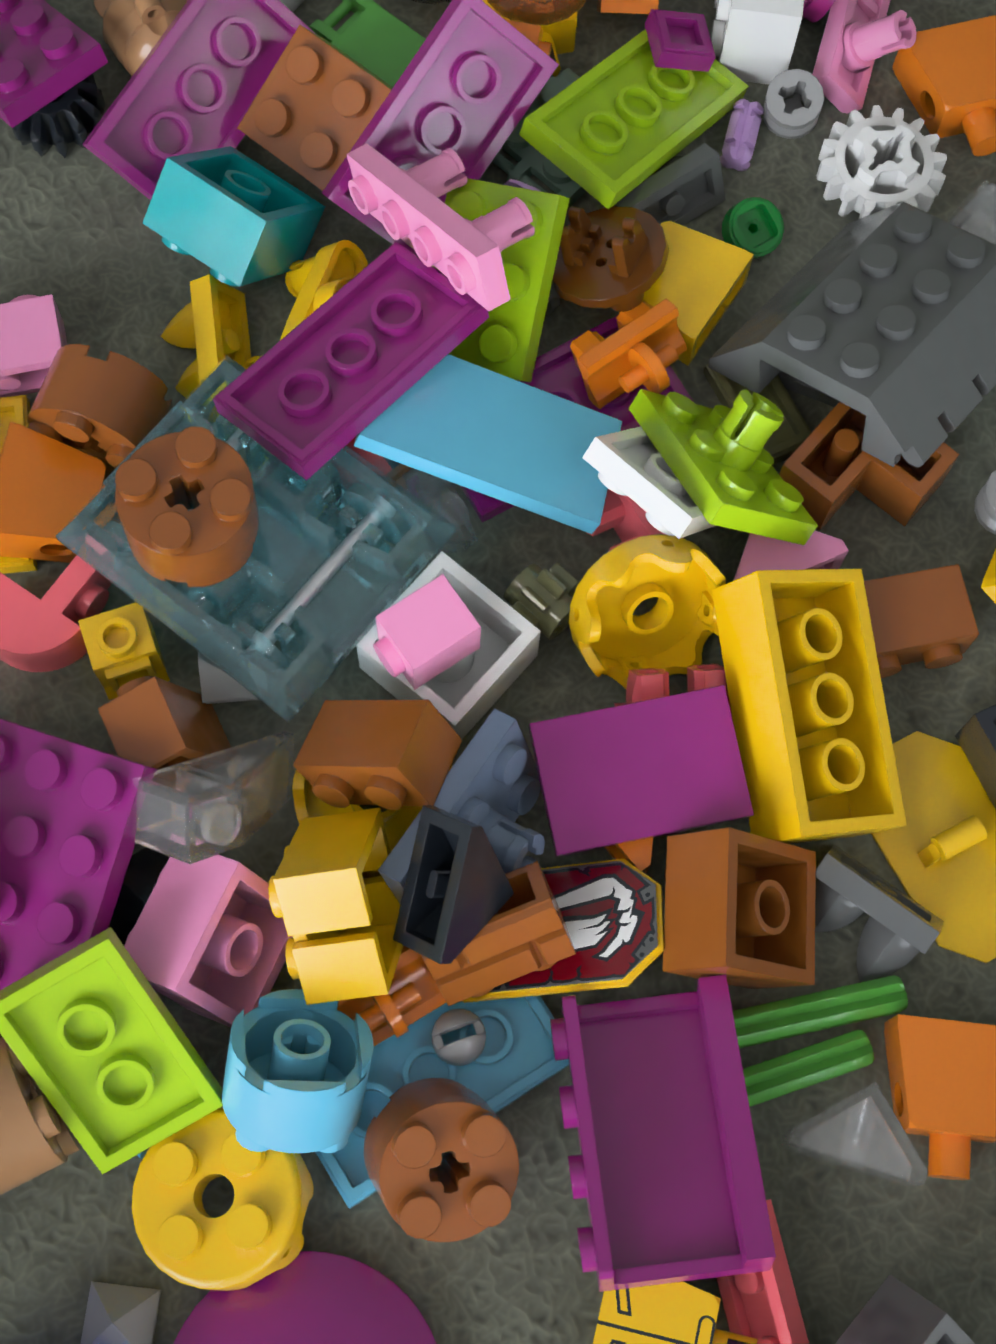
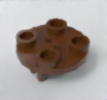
[552,206,669,312]

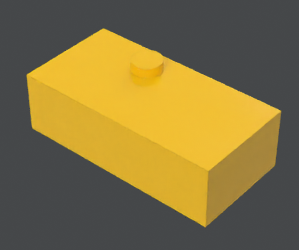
[712,569,907,844]

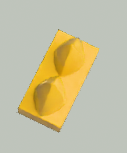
[161,274,251,403]

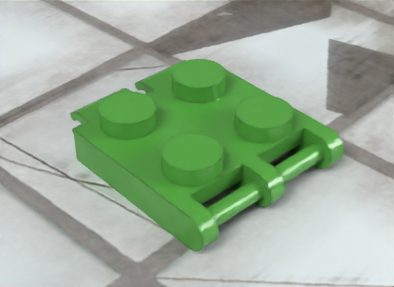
[309,0,426,87]

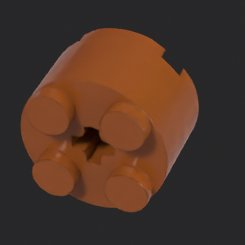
[27,344,172,483]
[115,426,259,587]
[364,1078,519,1242]

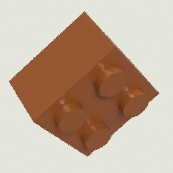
[237,25,393,191]
[663,827,816,989]

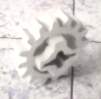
[816,105,947,219]

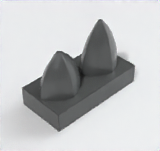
[604,143,726,226]
[815,845,944,982]

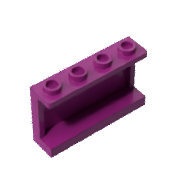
[550,975,776,1292]

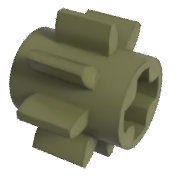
[503,562,579,640]

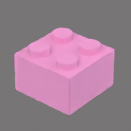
[124,841,293,1027]

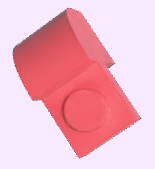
[0,550,111,672]

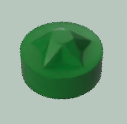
[722,197,784,259]

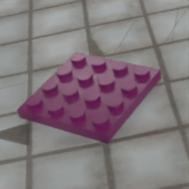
[0,718,159,990]

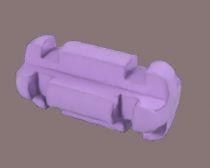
[720,99,764,171]

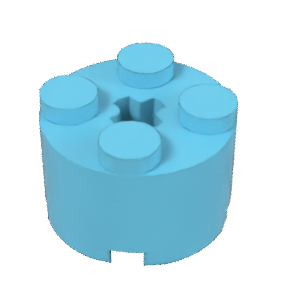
[222,989,374,1153]

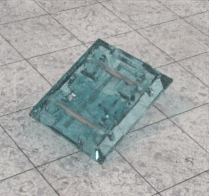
[55,355,456,722]

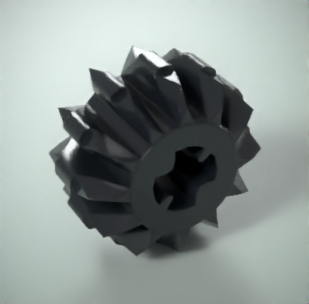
[12,74,105,158]

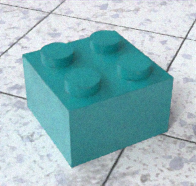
[143,146,326,287]

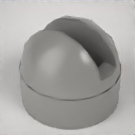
[432,1009,486,1066]

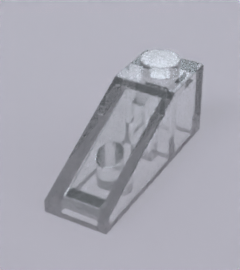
[133,731,294,864]

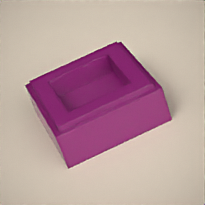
[645,9,716,72]

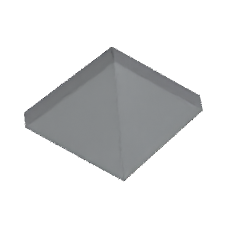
[80,1281,162,1344]

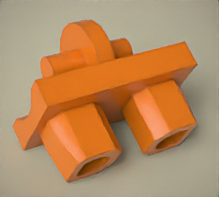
[570,298,687,409]
[337,946,446,1046]

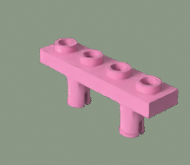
[812,0,916,114]
[346,143,535,311]

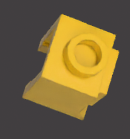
[78,601,170,700]

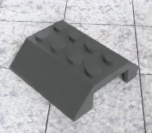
[709,202,996,467]

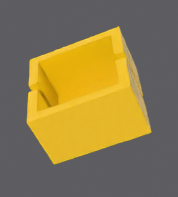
[268,807,404,1005]

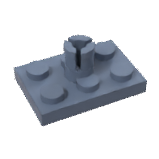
[378,708,545,905]

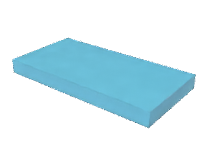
[354,354,622,534]
[315,995,569,1209]

